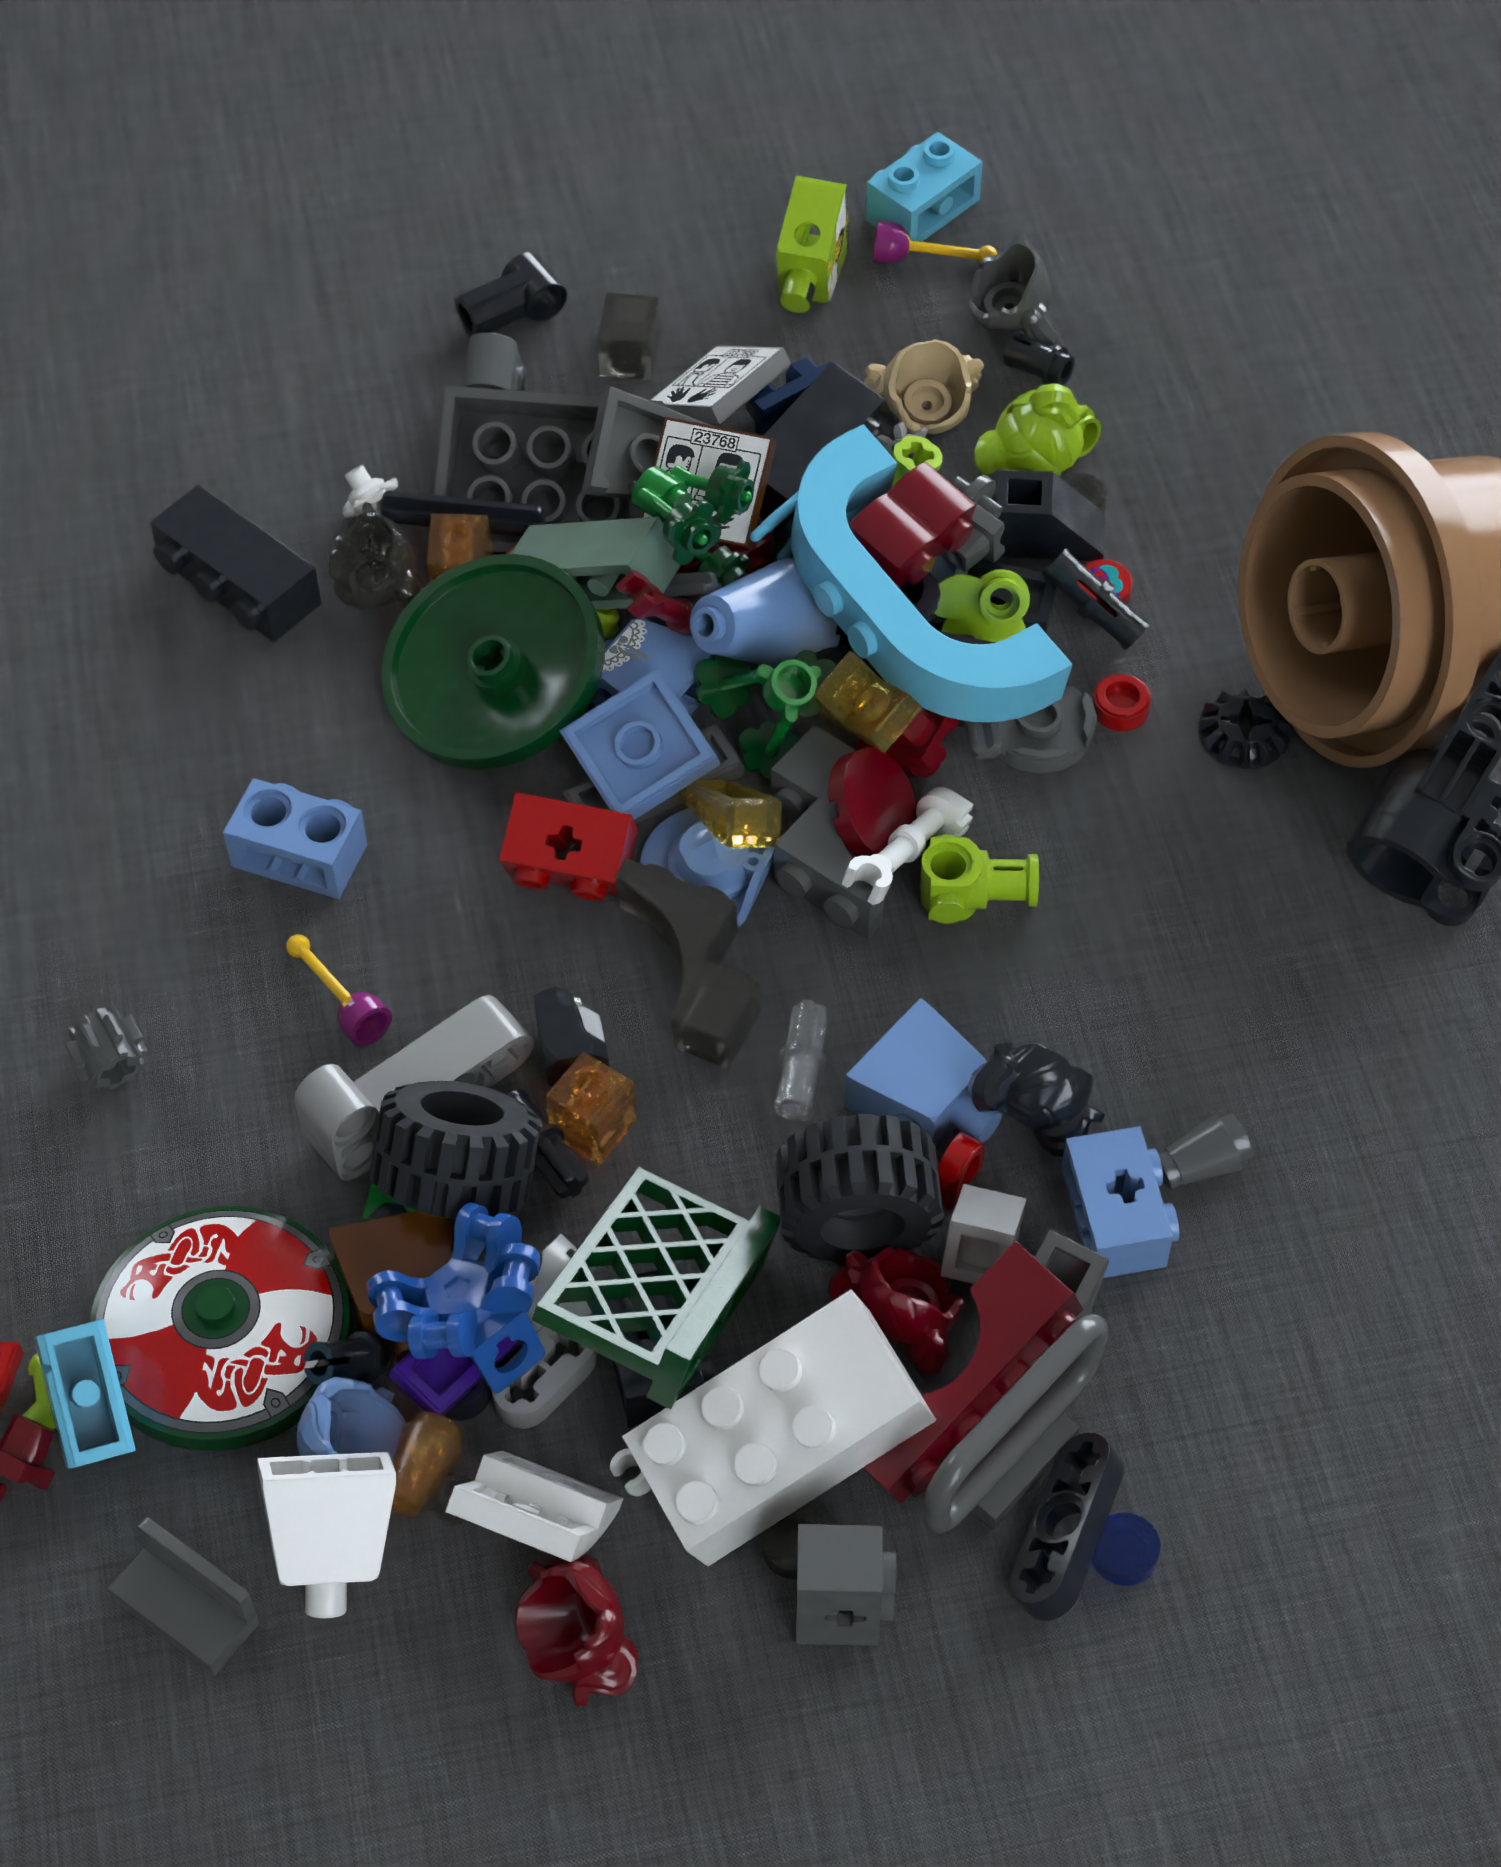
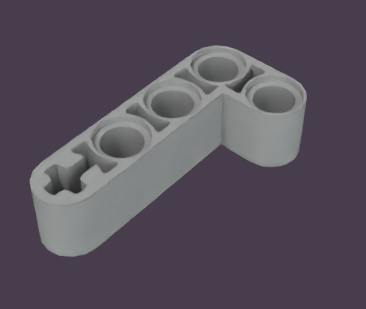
[294,995,535,1181]

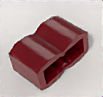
[849,462,976,588]

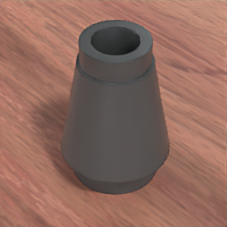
[1158,1112,1253,1190]

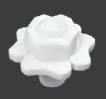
[342,465,398,524]

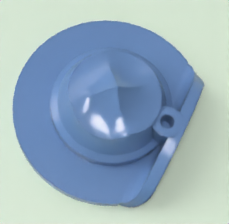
[640,804,781,930]

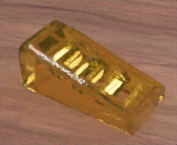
[678,780,782,849]

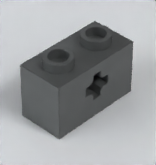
[796,1524,896,1646]

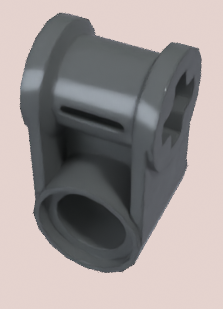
[463,332,527,391]

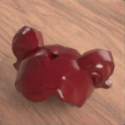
[828,1246,965,1379]
[514,1553,639,1706]

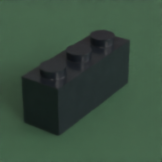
[759,361,885,532]
[150,484,322,643]

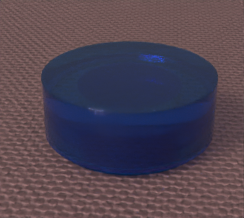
[1092,1513,1161,1586]

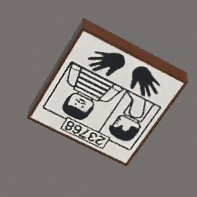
[641,417,777,551]

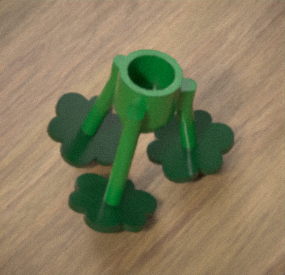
[693,650,839,783]

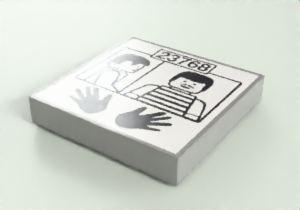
[650,345,791,424]

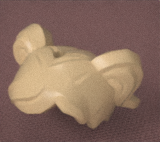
[863,339,984,434]

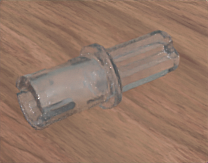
[773,999,828,1121]

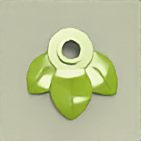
[933,569,1030,642]

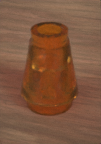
[391,1412,464,1517]

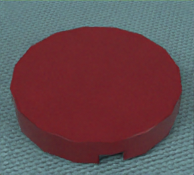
[827,746,917,857]

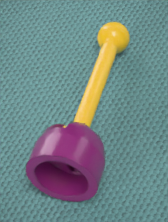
[872,220,997,265]
[286,934,392,1046]

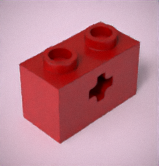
[499,792,638,902]

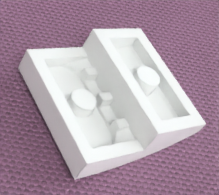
[445,1451,623,1562]

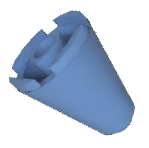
[690,558,841,669]

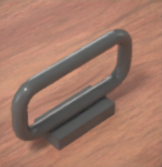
[923,1314,1108,1534]

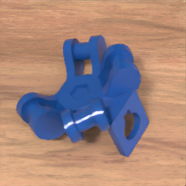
[366,1203,546,1394]

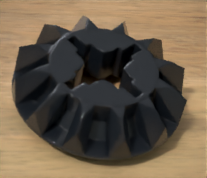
[1198,687,1292,769]

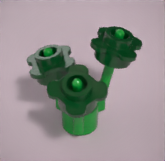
[632,460,754,587]

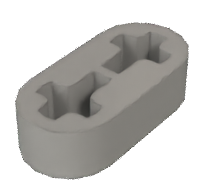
[492,1326,597,1429]

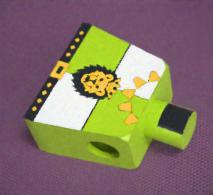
[776,175,849,313]

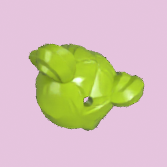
[974,383,1088,476]

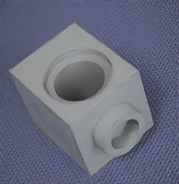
[940,1184,1026,1284]

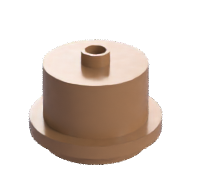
[1238,432,1501,768]

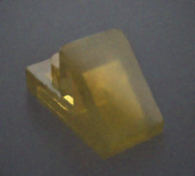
[813,651,922,753]

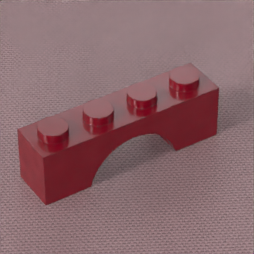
[863,1240,1083,1504]

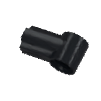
[454,252,568,336]

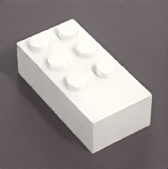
[622,1289,936,1566]

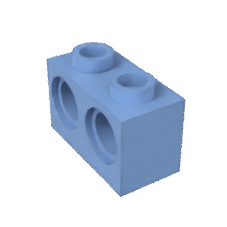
[223,778,368,899]

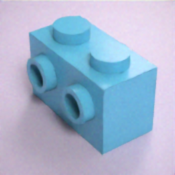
[866,132,983,242]

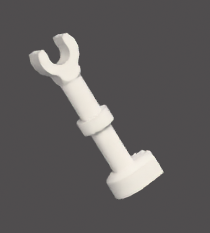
[842,787,974,905]

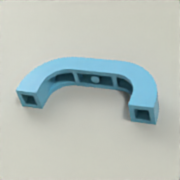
[791,424,1073,722]

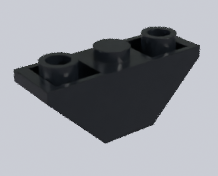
[988,470,1105,561]

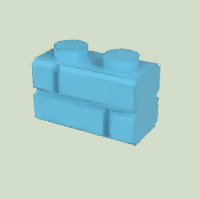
[34,1319,136,1469]

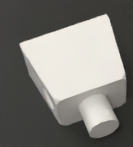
[258,1452,396,1618]

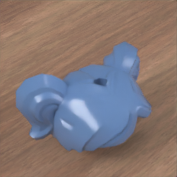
[297,1377,406,1473]

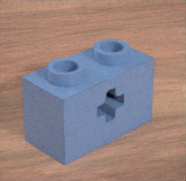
[1061,1126,1179,1278]

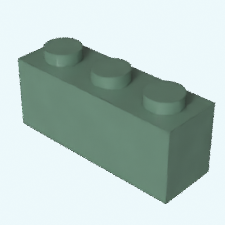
[511,517,681,609]

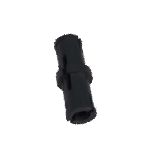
[1042,548,1150,650]

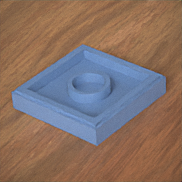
[559,667,721,820]

